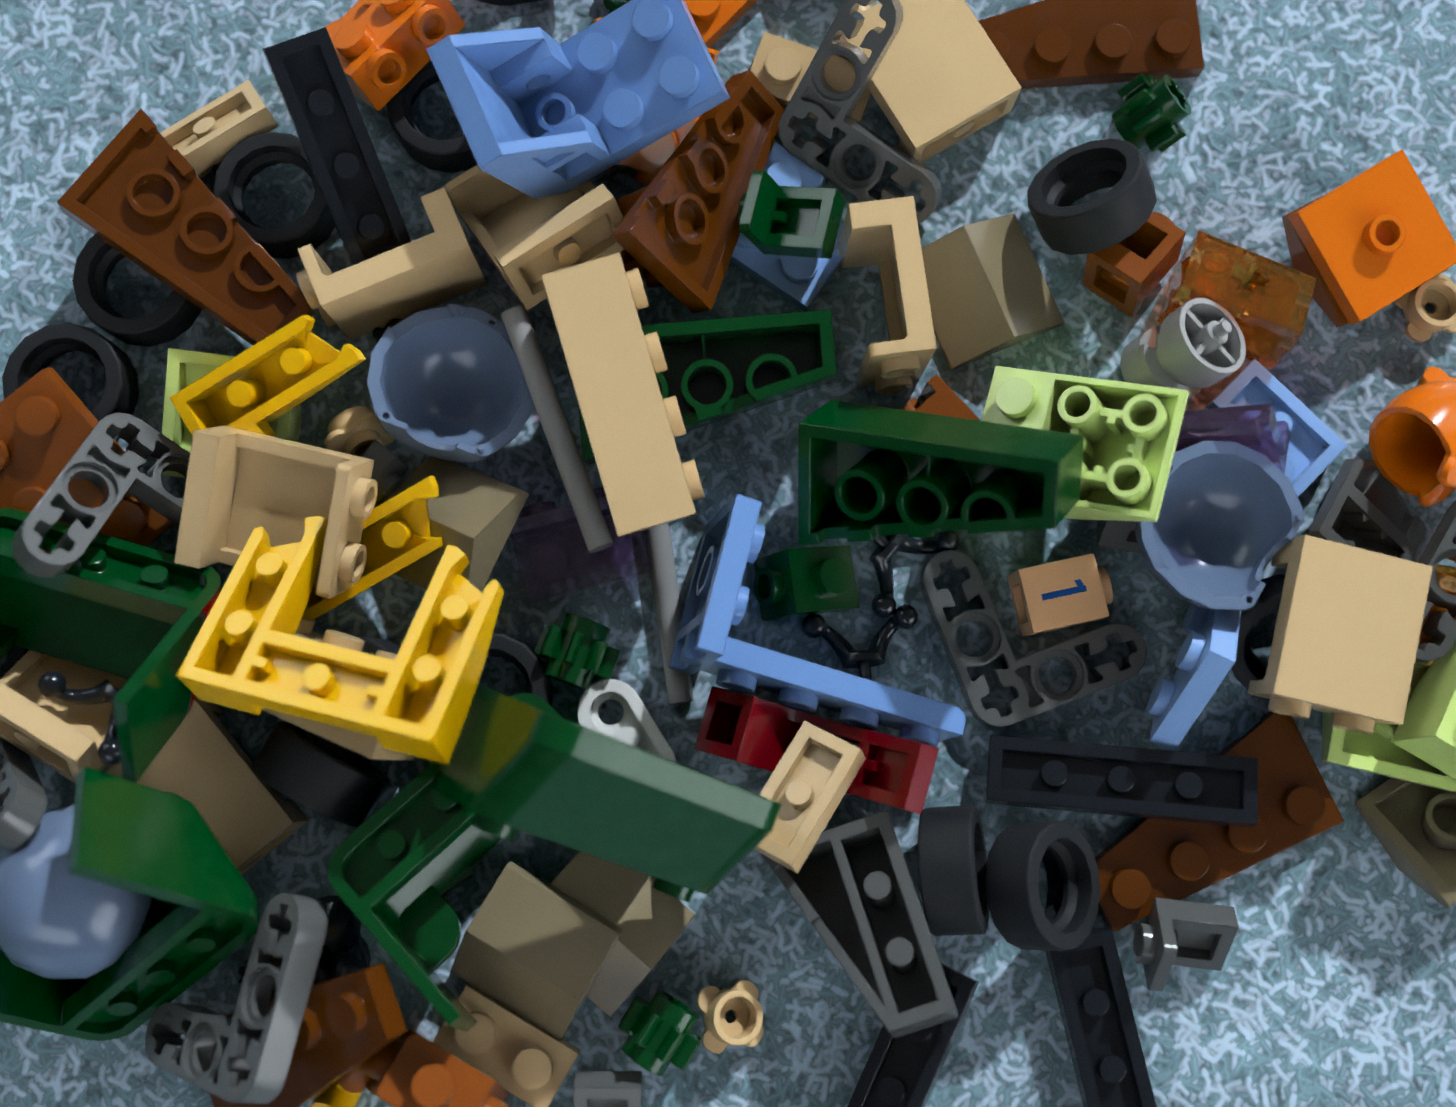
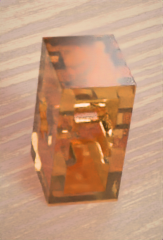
[1157,230,1317,370]

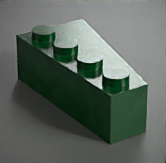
[578,310,837,465]
[798,400,1084,546]

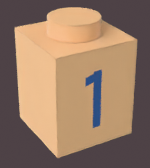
[1007,553,1113,637]

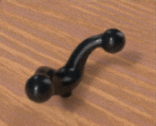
[869,531,960,618]
[801,604,918,680]
[38,671,128,765]

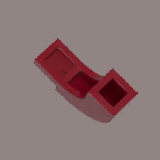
[694,686,939,815]

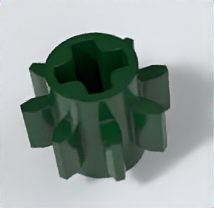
[1112,73,1192,152]
[534,613,620,691]
[618,989,701,1076]

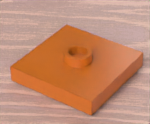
[1288,149,1456,325]

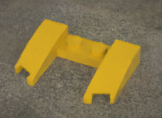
[169,315,443,620]
[176,516,504,765]

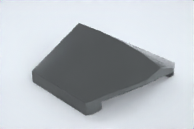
[1309,459,1426,561]

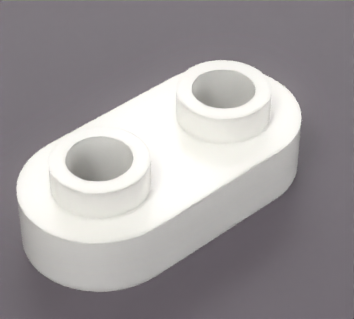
[577,679,677,763]

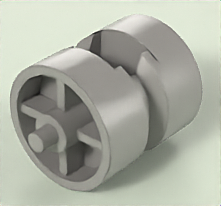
[1120,298,1246,402]

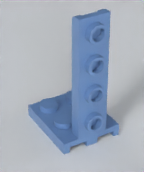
[668,494,966,747]

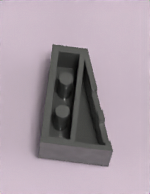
[761,810,959,1038]

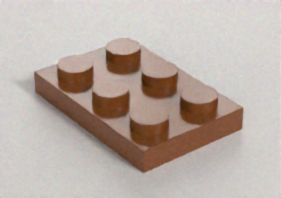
[0,367,174,546]

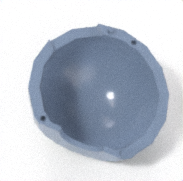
[367,303,534,463]
[1135,441,1304,610]
[0,804,152,979]

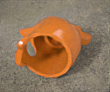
[1368,366,1456,508]

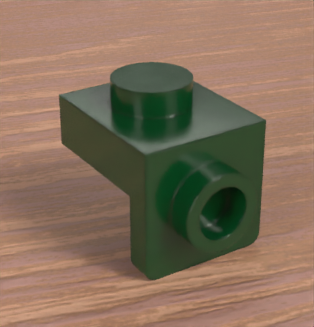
[738,171,846,259]
[753,545,859,621]

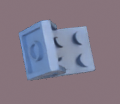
[427,0,730,199]

